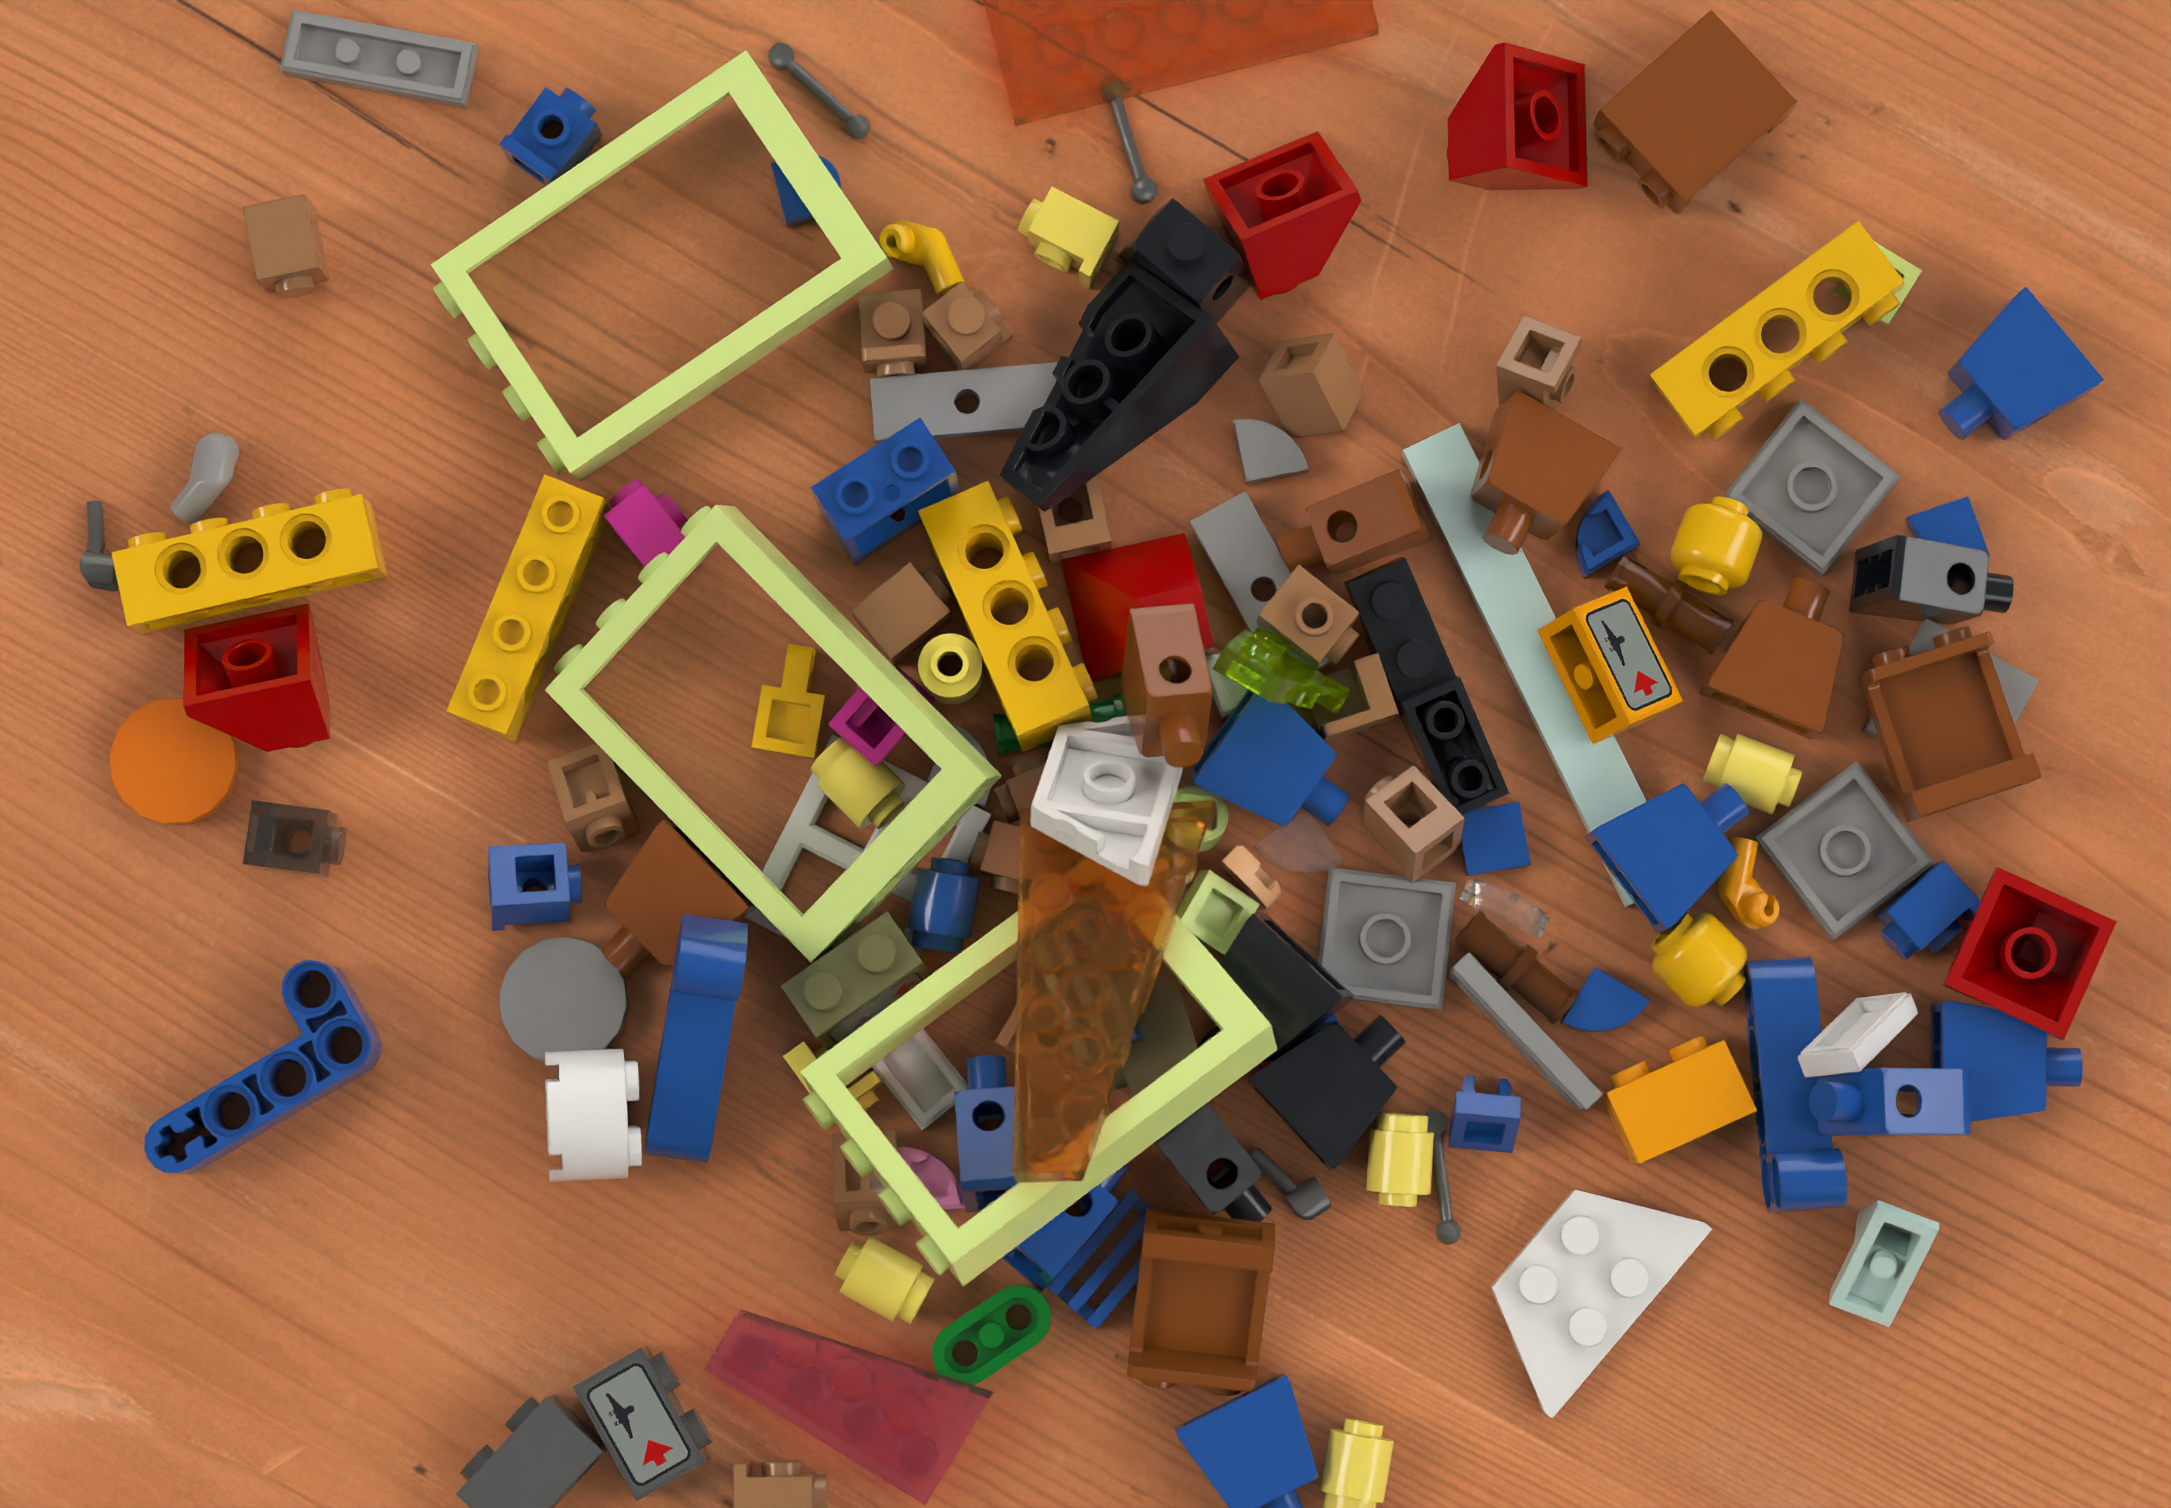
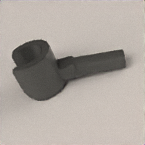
[80,501,119,591]
[1250,1148,1331,1220]

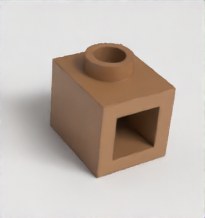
[1256,565,1360,670]

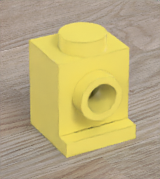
[1017,187,1119,289]

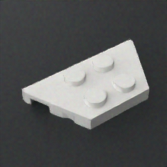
[1030,716,1183,886]
[1490,1190,1712,1418]

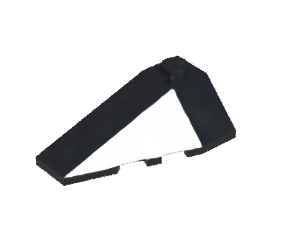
[1000,260,1239,512]

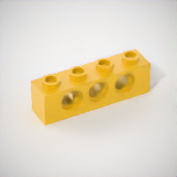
[1650,221,1904,441]
[447,474,611,743]
[918,481,1098,752]
[111,489,388,634]

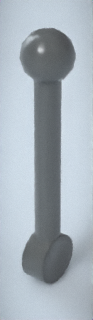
[768,43,870,139]
[1101,79,1157,204]
[1425,1110,1461,1245]

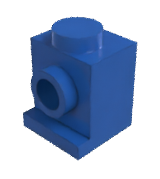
[499,87,602,186]
[488,842,582,931]
[1876,860,1980,961]

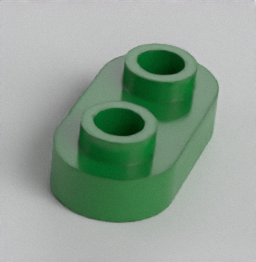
[932,1284,1051,1386]

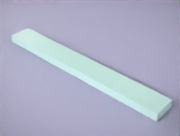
[1401,423,1647,907]

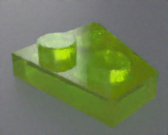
[1213,628,1351,713]

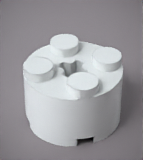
[545,1049,642,1182]

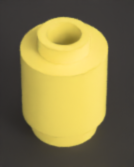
[918,633,984,704]
[1702,734,1803,814]
[810,737,905,829]
[1366,1113,1434,1207]
[834,1236,935,1325]
[1320,1418,1394,1508]

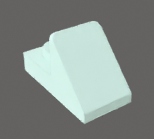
[1829,1200,1939,1327]

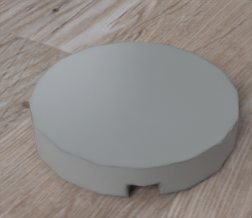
[499,937,629,1061]

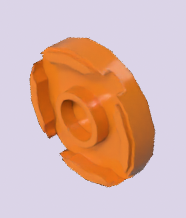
[109,698,239,825]

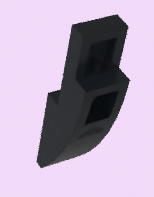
[1344,557,1510,815]

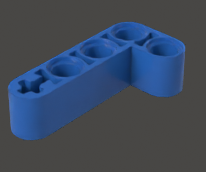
[644,914,748,1163]
[1743,956,1847,1212]
[144,960,382,1174]

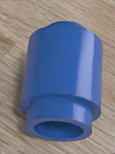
[907,857,980,953]

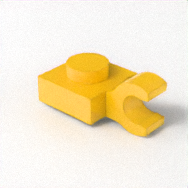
[751,644,827,759]

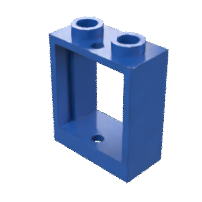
[811,417,960,565]

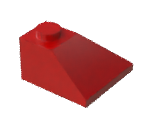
[1447,42,1588,190]
[1203,131,1361,300]
[1061,533,1214,683]
[183,603,330,752]
[1943,867,2117,1040]

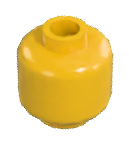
[1670,496,1763,596]
[1650,912,1747,1007]

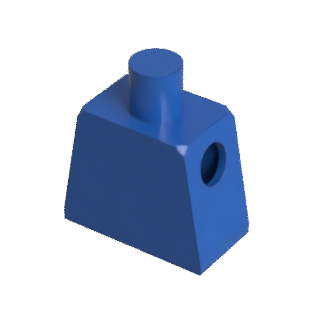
[1939,287,2104,440]
[1186,678,1349,827]
[1584,783,1749,934]
[1931,1001,2083,1122]
[954,1055,1028,1212]
[1809,1068,1971,1137]
[1002,1164,1129,1292]
[1175,1373,1318,1508]

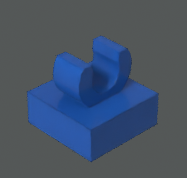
[1448,1075,1521,1153]

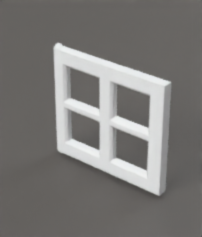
[745,735,991,956]

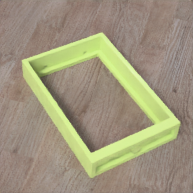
[431,50,893,481]
[545,505,1002,963]
[800,858,1277,1286]

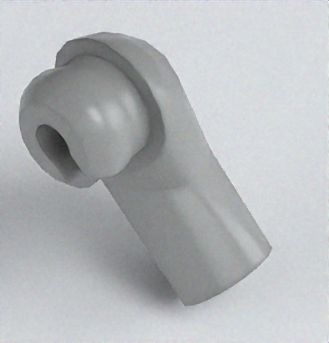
[170,432,240,525]

